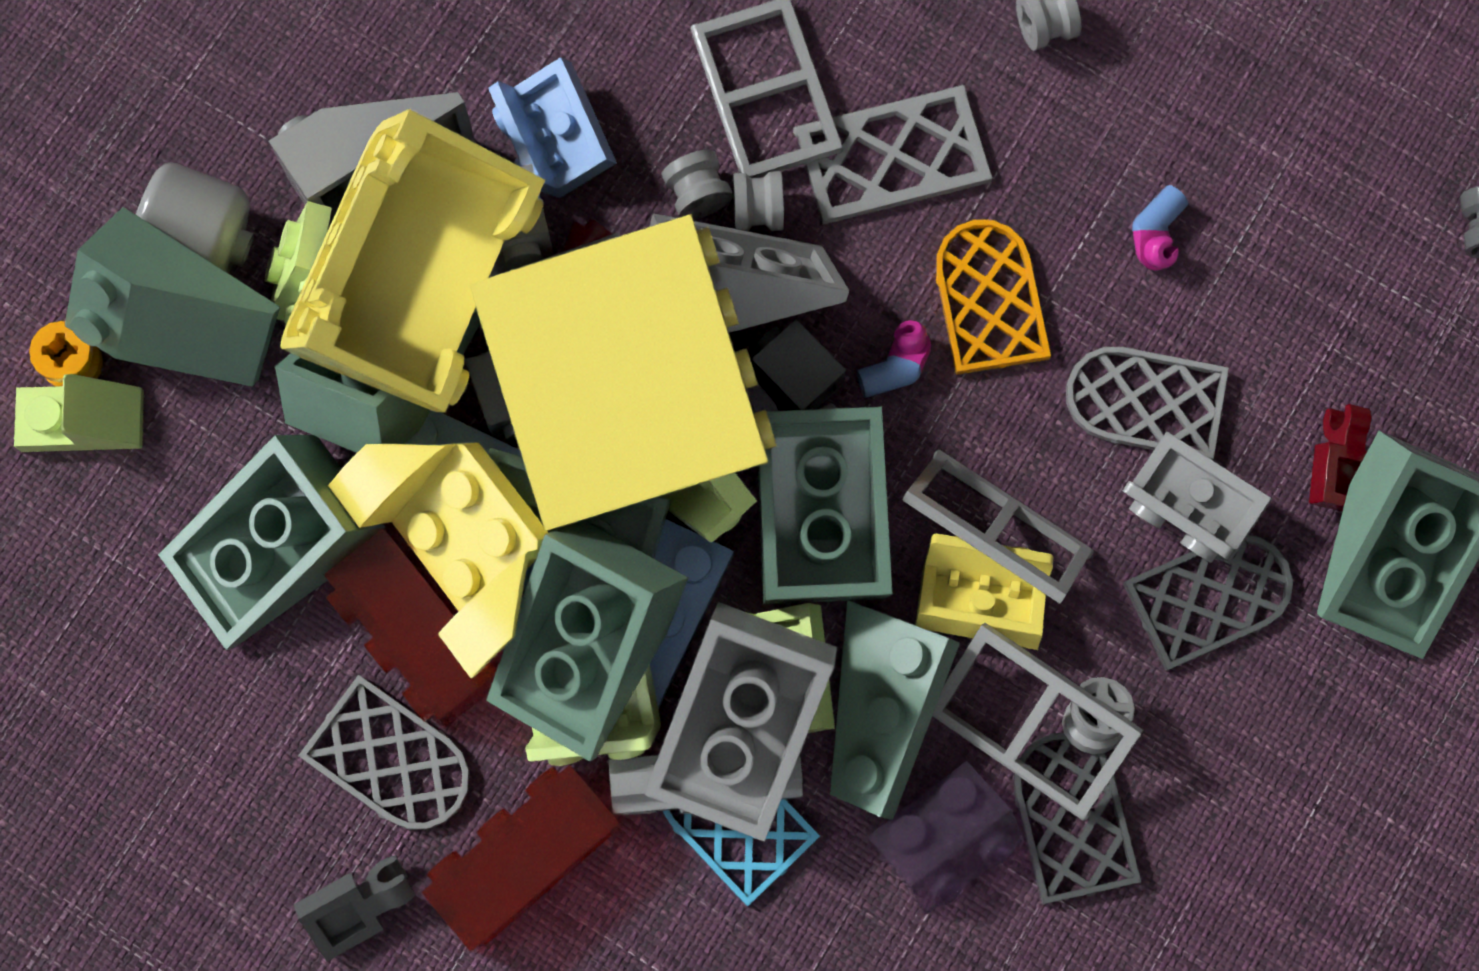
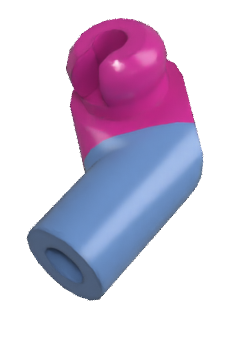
[1132,185,1188,271]
[856,320,931,398]

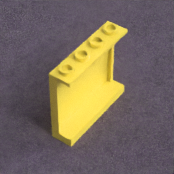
[469,214,777,531]

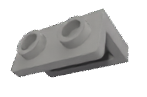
[1122,432,1273,563]

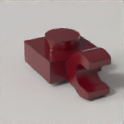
[1309,404,1371,512]

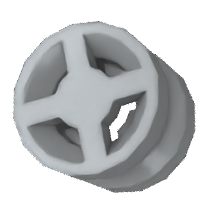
[1016,0,1081,51]
[661,150,734,220]
[733,171,784,231]
[1062,677,1135,754]

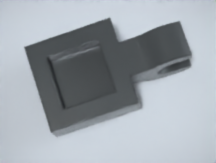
[293,855,415,962]

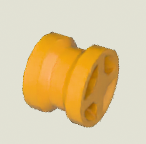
[29,321,103,387]

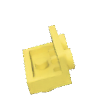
[915,534,1054,650]

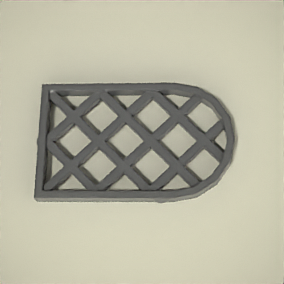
[1123,535,1293,671]
[1013,733,1141,905]

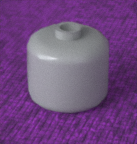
[135,162,254,274]

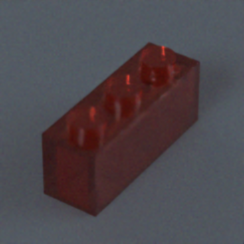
[324,528,497,727]
[421,765,622,953]

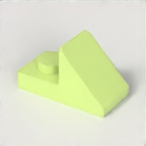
[14,374,144,452]

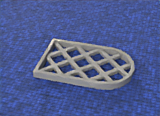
[1066,347,1229,460]
[298,675,469,830]

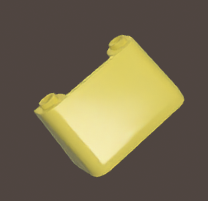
[281,109,545,412]

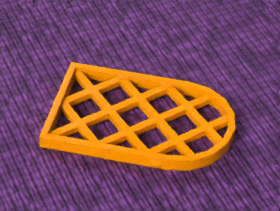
[936,219,1051,375]

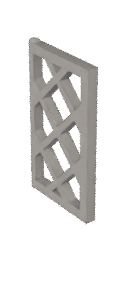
[793,85,992,225]

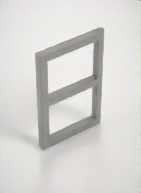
[690,0,843,178]
[902,450,1094,603]
[932,623,1143,821]

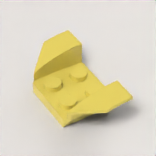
[328,443,549,678]

